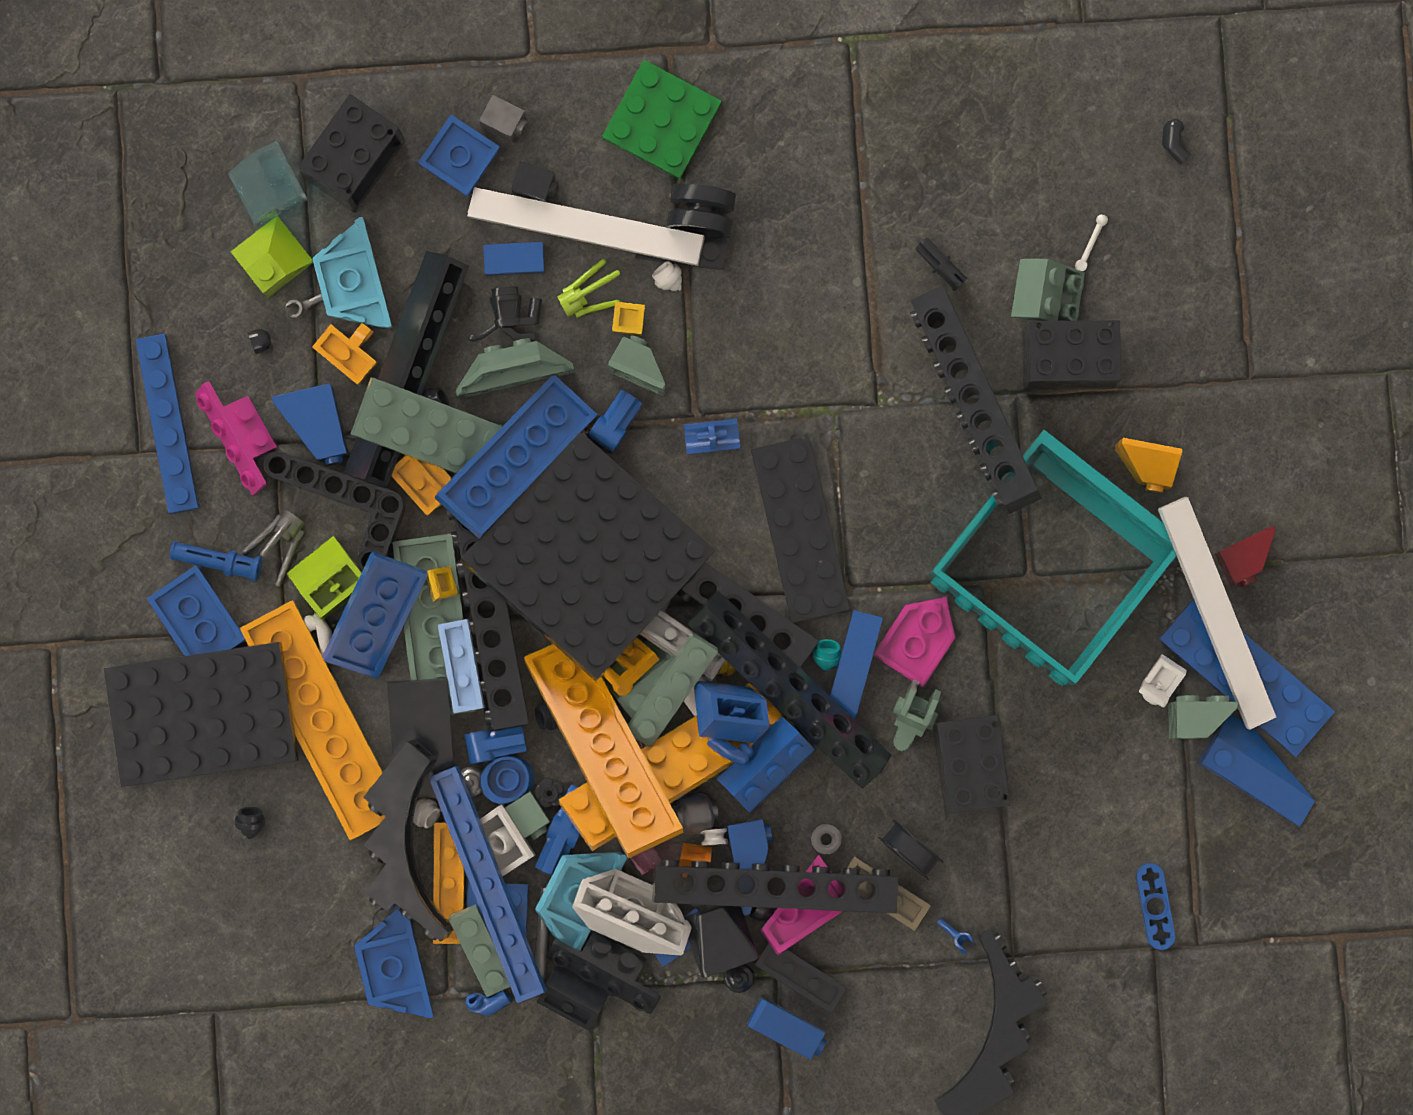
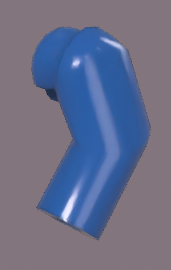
[465,989,512,1016]

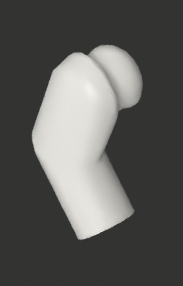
[304,613,332,655]

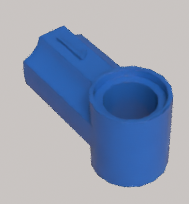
[587,389,643,453]
[465,726,527,764]

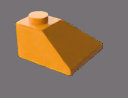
[1115,438,1182,493]

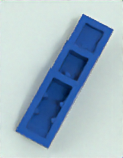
[830,610,883,719]

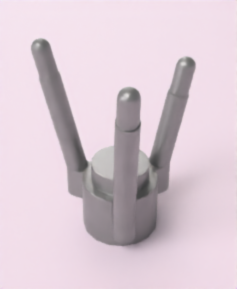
[242,510,305,587]

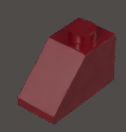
[1215,526,1275,588]

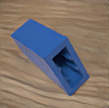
[272,383,349,466]
[747,996,827,1060]

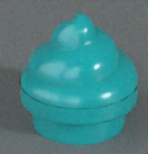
[812,639,842,671]

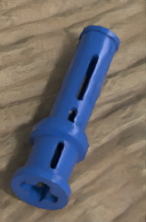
[169,541,263,583]

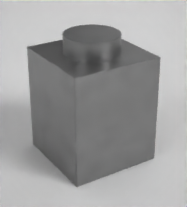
[479,95,528,142]

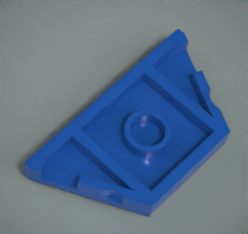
[354,907,434,1018]

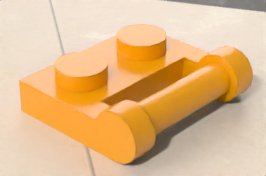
[602,638,659,696]

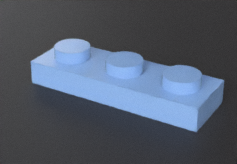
[438,619,485,714]

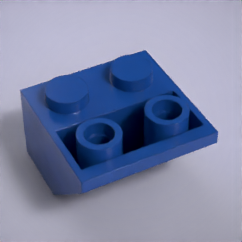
[694,681,769,743]

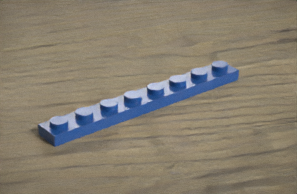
[428,766,547,1003]

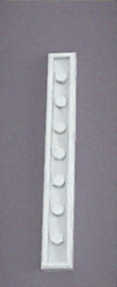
[467,187,705,266]
[1158,497,1276,730]

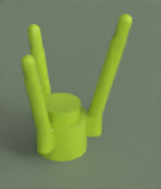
[557,259,620,318]

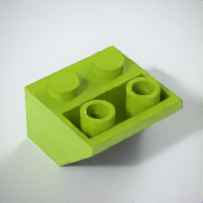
[287,536,362,619]

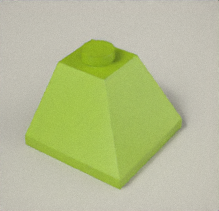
[231,216,313,298]

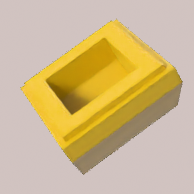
[426,566,458,602]

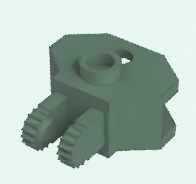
[892,680,941,752]

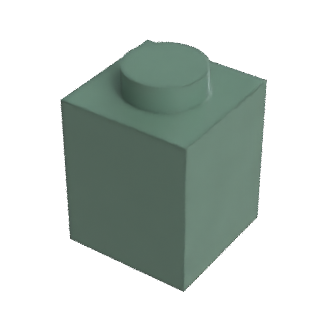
[505,792,551,840]

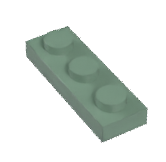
[449,904,510,997]

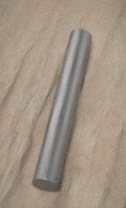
[535,888,549,979]

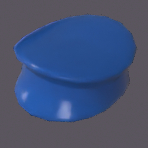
[481,754,534,805]

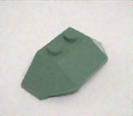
[456,338,575,399]

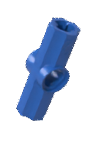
[535,784,580,875]

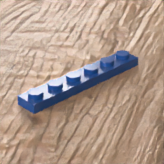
[135,333,200,514]

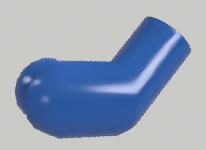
[707,738,754,765]

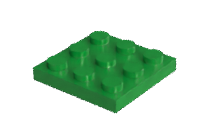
[602,60,722,180]

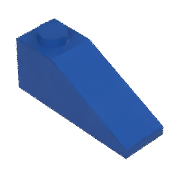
[727,819,773,915]

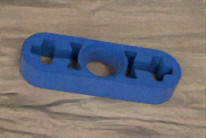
[1135,863,1175,950]

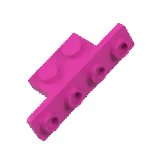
[195,382,277,495]

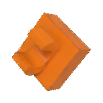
[679,843,712,878]

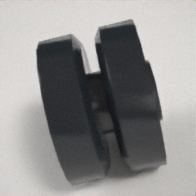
[666,183,736,239]

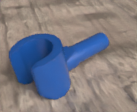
[937,918,976,955]

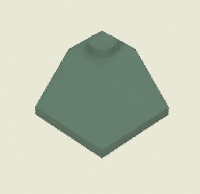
[608,335,666,397]

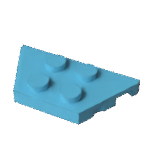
[312,217,393,329]
[535,852,627,951]

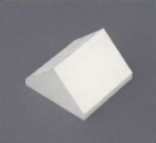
[480,804,536,877]

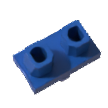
[684,419,740,455]

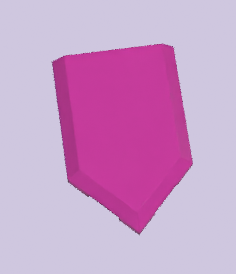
[873,597,955,688]

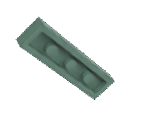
[628,632,718,747]

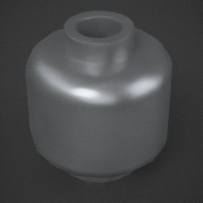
[672,793,718,835]

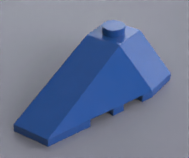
[1197,714,1315,827]

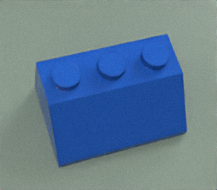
[717,716,815,815]

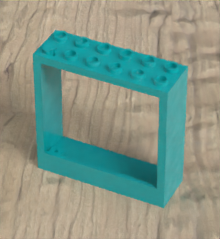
[928,430,1176,686]

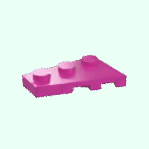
[761,855,843,956]

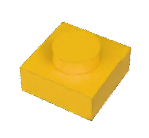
[612,302,645,336]

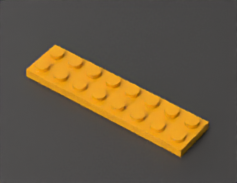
[240,600,386,841]
[524,644,683,858]
[559,683,794,851]

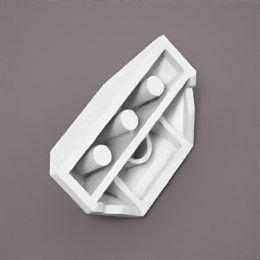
[572,869,692,955]

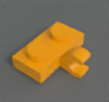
[312,323,378,385]

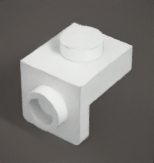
[1139,654,1187,708]

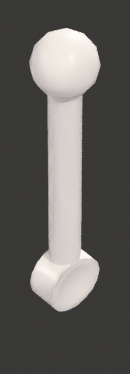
[1075,214,1108,271]

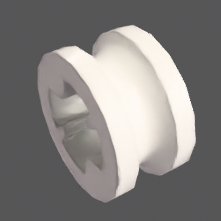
[701,828,728,845]

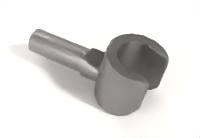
[286,294,323,318]

